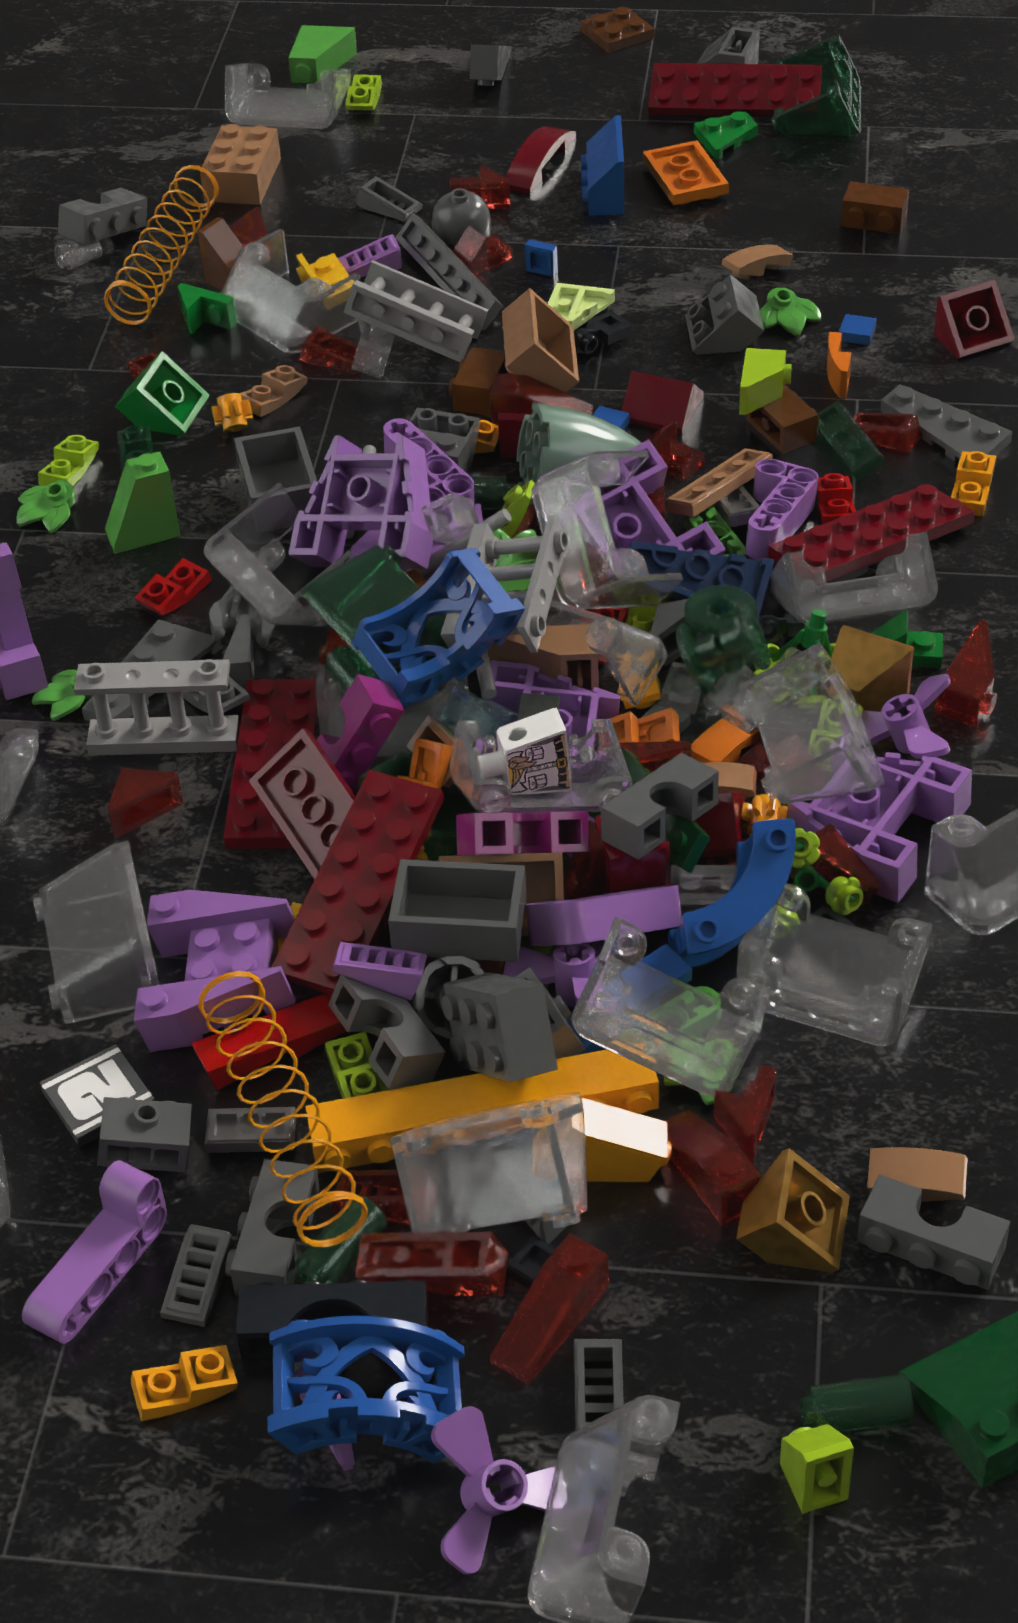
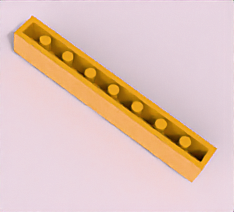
[305,1042,659,1173]

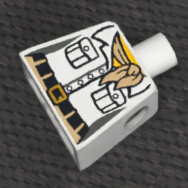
[477,707,573,796]

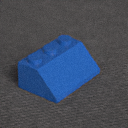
[581,115,624,216]

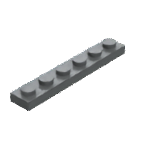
[395,214,503,331]

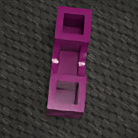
[317,674,405,792]
[456,811,589,856]

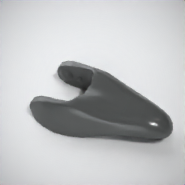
[209,580,276,648]

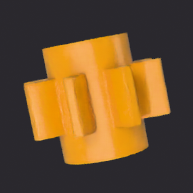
[211,393,253,432]
[740,794,788,837]

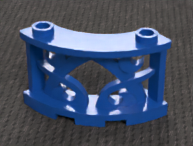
[352,548,525,707]
[667,818,796,969]
[268,1316,465,1463]

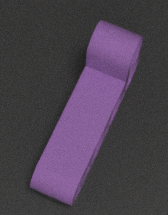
[383,418,474,534]
[745,459,819,560]
[525,885,682,946]
[22,1160,167,1344]

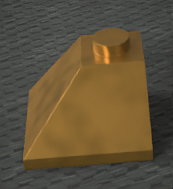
[823,625,914,712]
[736,1148,850,1272]

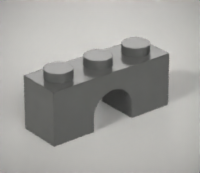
[58,188,147,244]
[600,753,719,860]
[328,975,446,1090]
[226,1159,320,1296]
[857,1174,1010,1290]

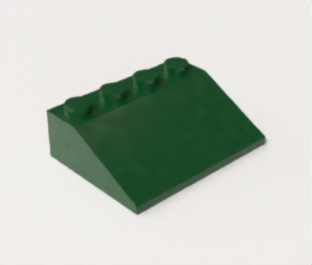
[898,1311,1018,1488]

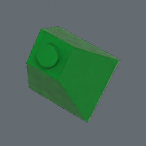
[115,351,210,436]

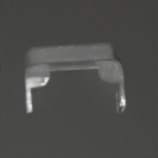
[221,229,360,353]
[532,450,683,609]
[204,482,374,627]

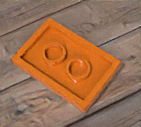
[643,140,729,205]

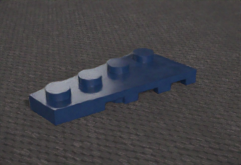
[619,541,775,627]

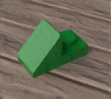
[178,283,237,334]
[871,610,943,668]

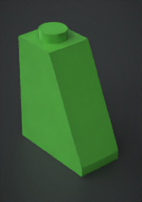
[289,25,357,84]
[105,451,180,554]

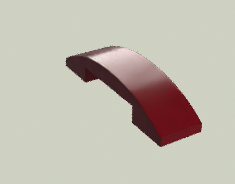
[503,126,576,194]

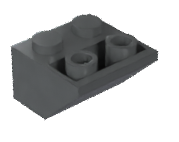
[698,27,760,64]
[685,274,764,355]
[409,407,480,475]

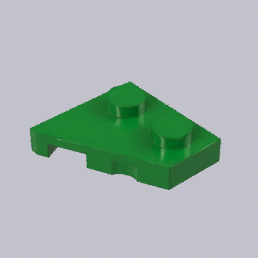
[694,112,758,160]

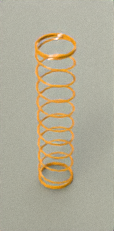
[104,165,219,325]
[198,971,368,1247]

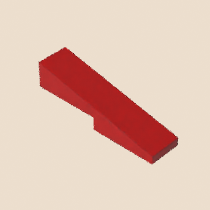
[191,993,346,1091]

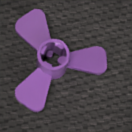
[852,674,951,759]
[503,935,630,1012]
[431,1406,574,1575]

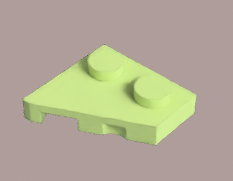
[548,283,615,330]

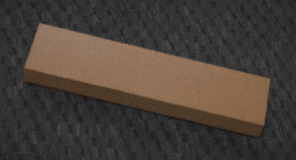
[665,448,773,517]

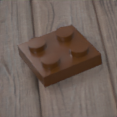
[581,7,655,53]

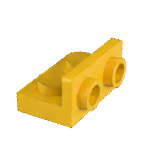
[296,253,354,309]

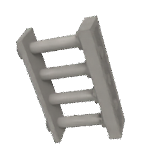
[343,260,488,362]
[441,515,569,653]
[74,659,240,756]

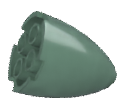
[516,403,641,507]

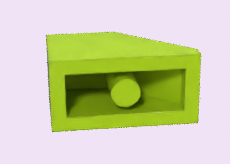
[739,348,792,415]
[780,1424,854,1514]

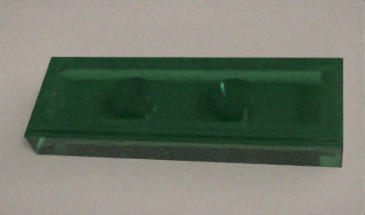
[817,400,886,482]

